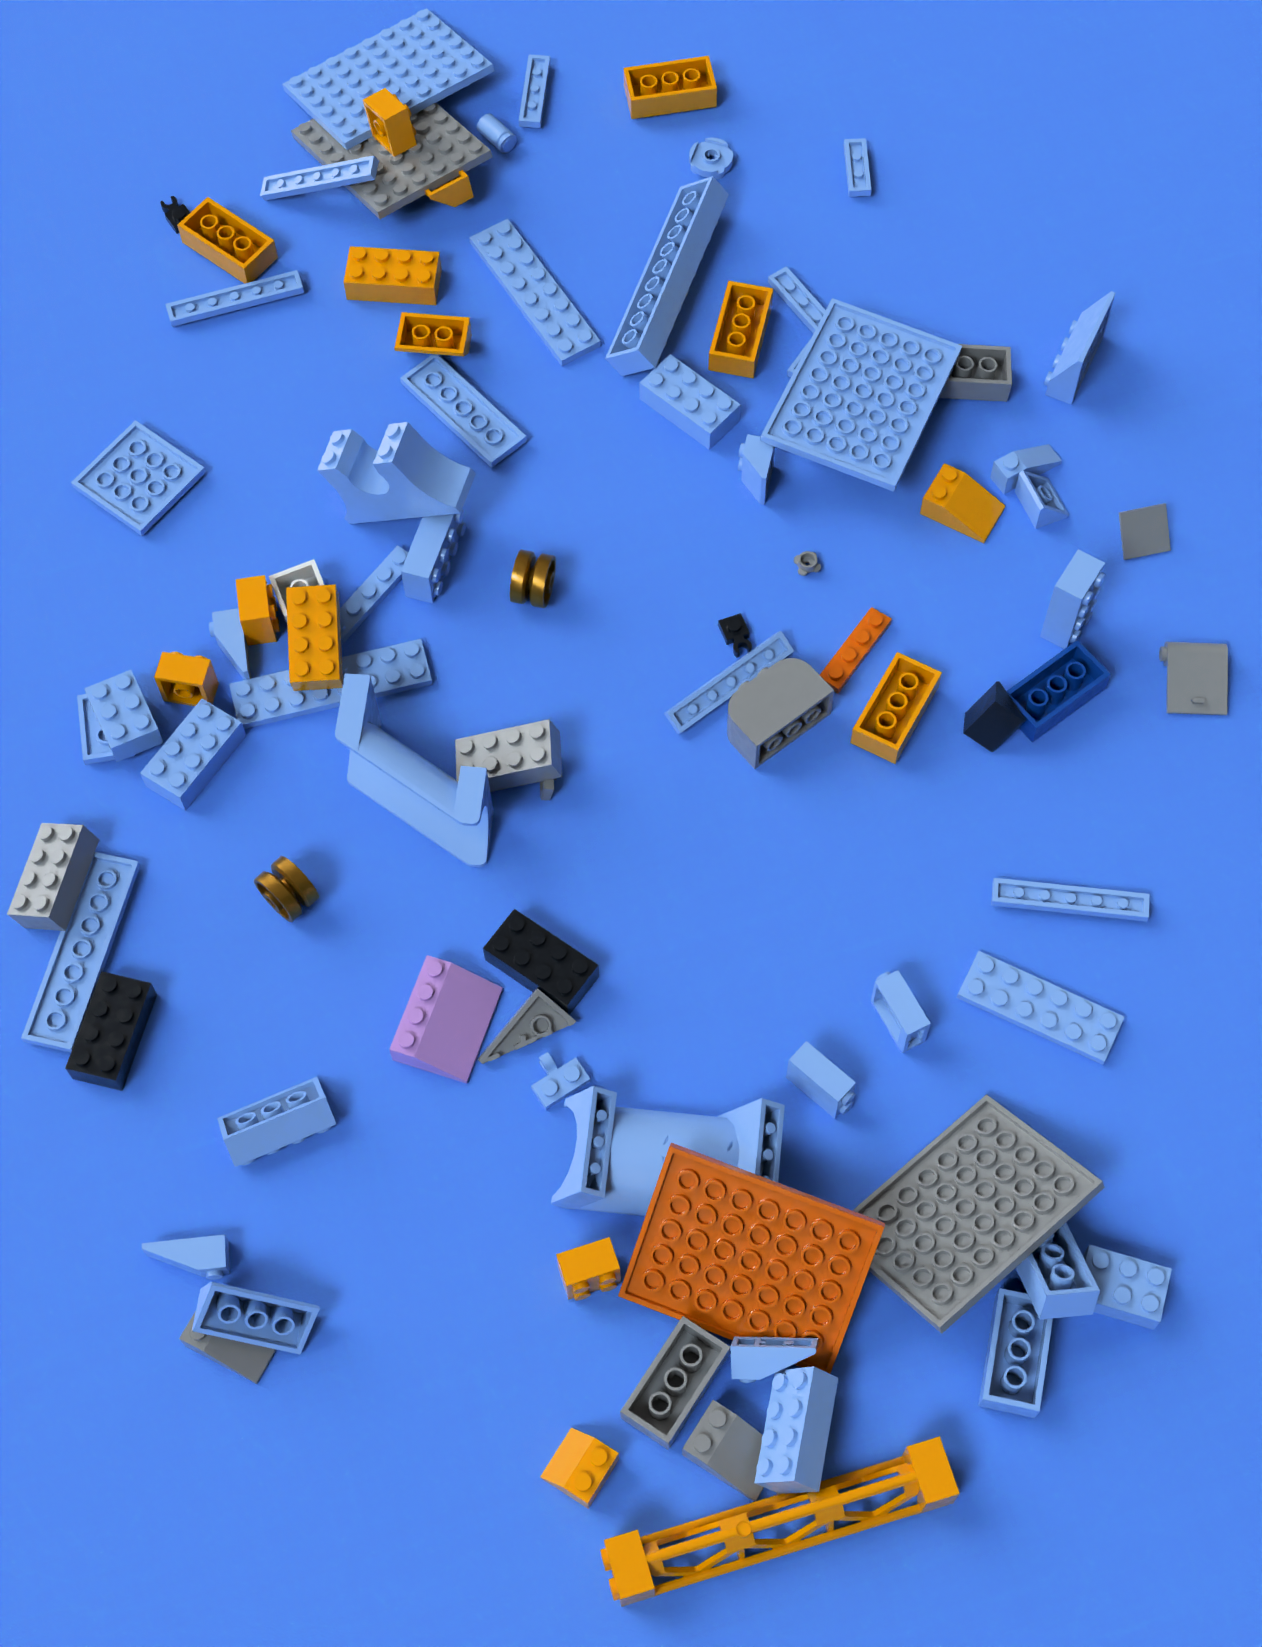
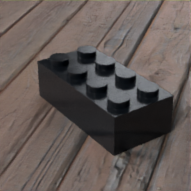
[483,909,599,1015]
[65,971,157,1091]

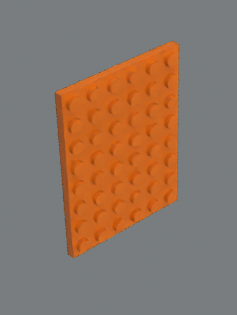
[618,1143,885,1374]

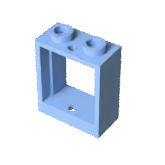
[871,970,931,1053]

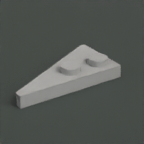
[477,988,576,1064]

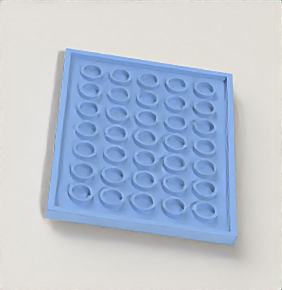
[282,8,494,150]
[760,298,962,492]

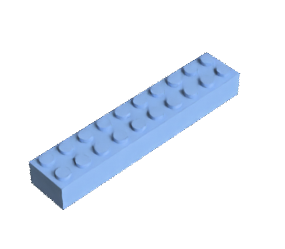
[605,176,729,376]

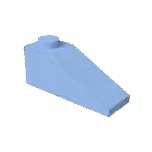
[990,444,1062,494]
[209,608,251,680]
[142,1234,230,1280]
[730,1336,819,1383]

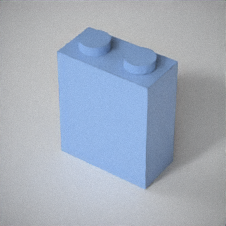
[786,1041,856,1119]

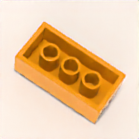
[623,56,717,119]
[177,197,278,284]
[343,246,442,305]
[708,280,773,378]
[286,584,343,691]
[850,652,942,764]

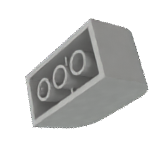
[727,658,834,769]

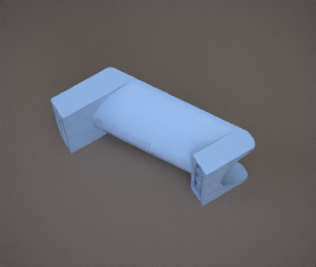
[335,673,493,868]
[551,1086,785,1216]

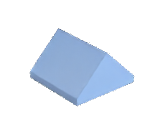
[1015,470,1069,529]

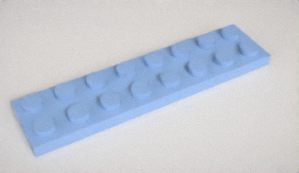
[469,219,601,366]
[229,639,433,729]
[21,852,141,1053]

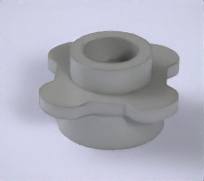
[794,551,821,576]

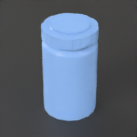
[477,113,517,154]

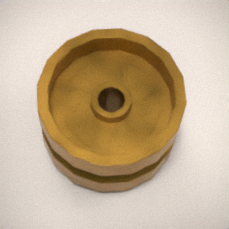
[510,549,556,609]
[254,856,319,922]

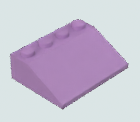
[389,955,503,1084]

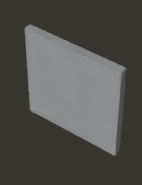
[1119,503,1171,560]

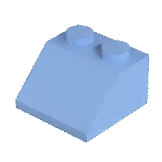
[738,434,775,505]

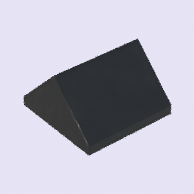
[963,681,1026,752]

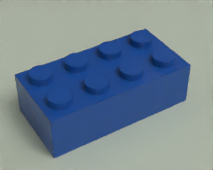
[1006,640,1111,742]

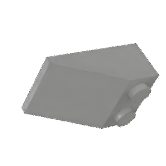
[179,1311,277,1384]
[682,1400,764,1502]

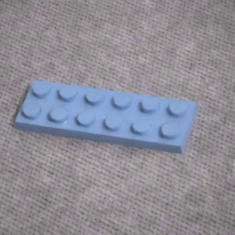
[400,354,527,468]
[957,951,1125,1065]

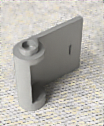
[1159,642,1228,715]

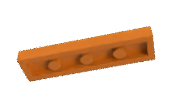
[820,607,892,693]

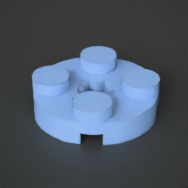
[689,138,733,179]

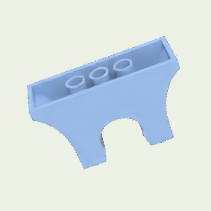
[317,422,476,524]

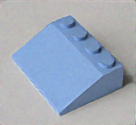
[1044,291,1115,404]

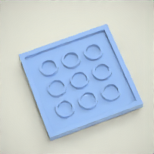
[71,420,206,536]

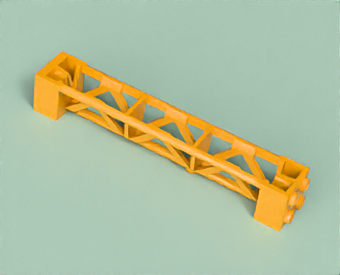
[600,1436,960,1607]

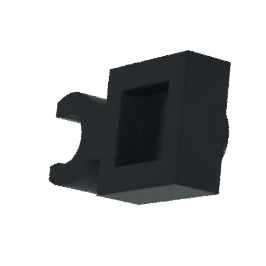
[160,196,190,234]
[718,613,752,658]

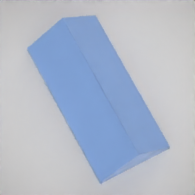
[192,1282,320,1354]

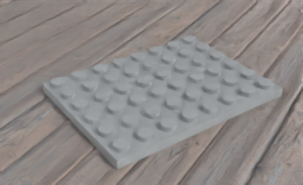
[291,103,492,219]
[852,1094,1105,1334]

